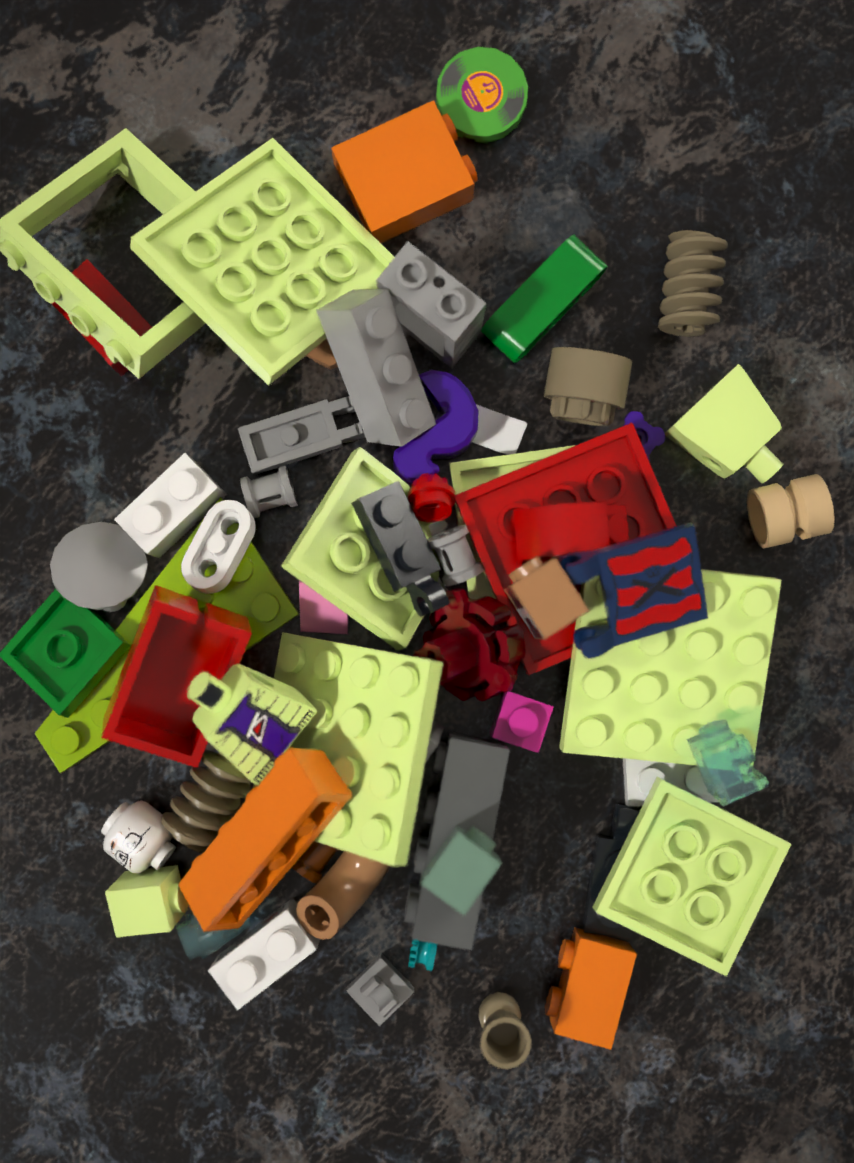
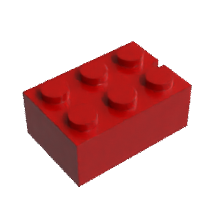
[101,585,252,768]

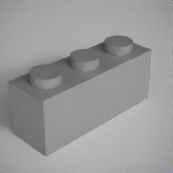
[316,289,436,447]

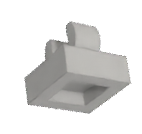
[346,953,414,1026]

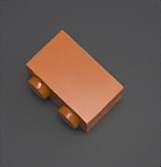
[545,927,637,1050]

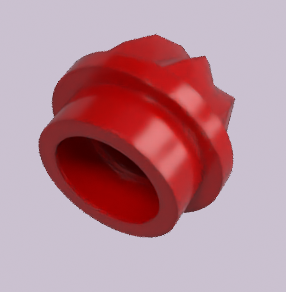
[407,473,456,523]

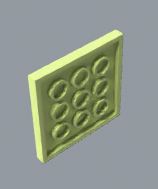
[130,138,395,386]
[559,569,781,771]
[253,632,443,866]

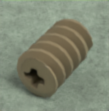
[658,230,728,337]
[161,749,251,853]

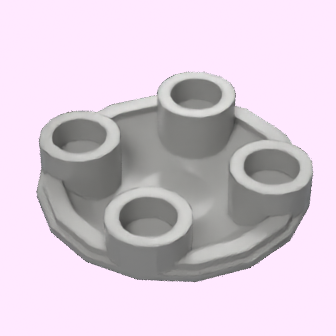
[50,522,148,612]

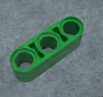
[481,234,608,364]

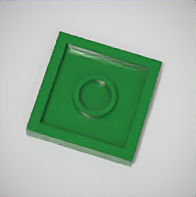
[0,589,131,718]

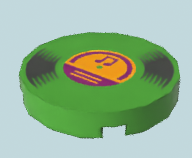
[436,47,528,143]

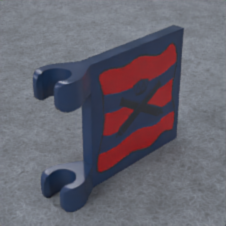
[559,523,708,659]

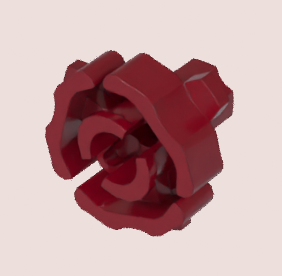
[414,589,526,702]

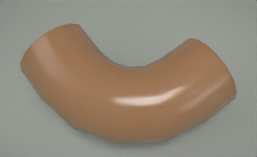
[296,851,391,940]

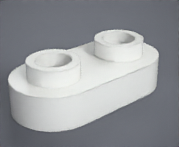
[181,500,256,594]

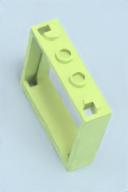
[0,128,205,379]

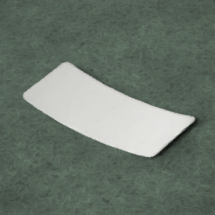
[435,404,527,455]

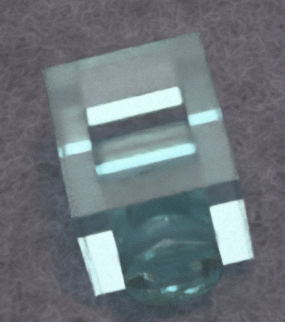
[687,720,769,806]

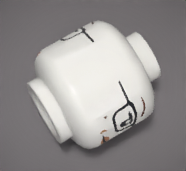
[101,801,176,873]

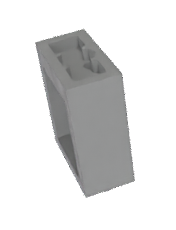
[376,242,486,368]

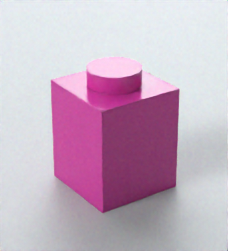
[489,691,554,753]

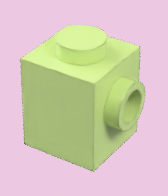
[105,865,189,937]

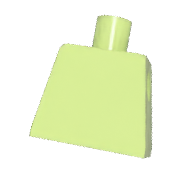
[665,364,783,484]

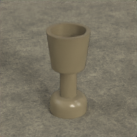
[478,992,531,1069]

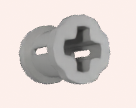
[240,465,298,519]
[427,524,484,586]

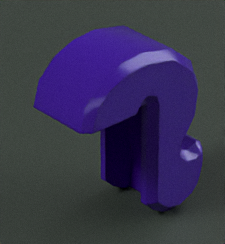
[393,370,479,487]

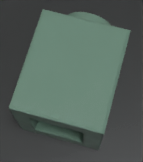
[421,825,501,916]

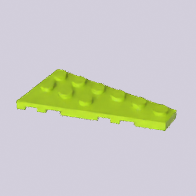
[34,497,300,773]

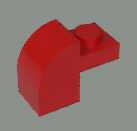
[514,502,629,561]

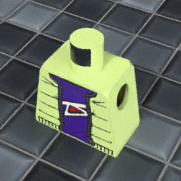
[188,664,317,786]

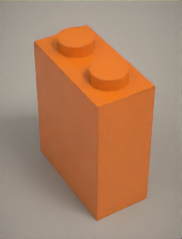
[331,100,478,243]

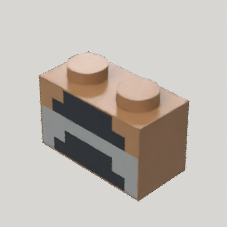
[504,556,589,639]

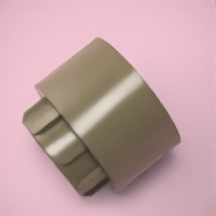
[544,347,633,427]

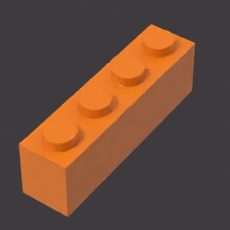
[178,748,353,932]

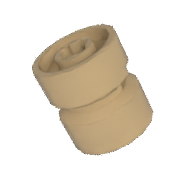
[747,474,835,549]

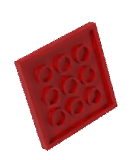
[455,422,677,675]

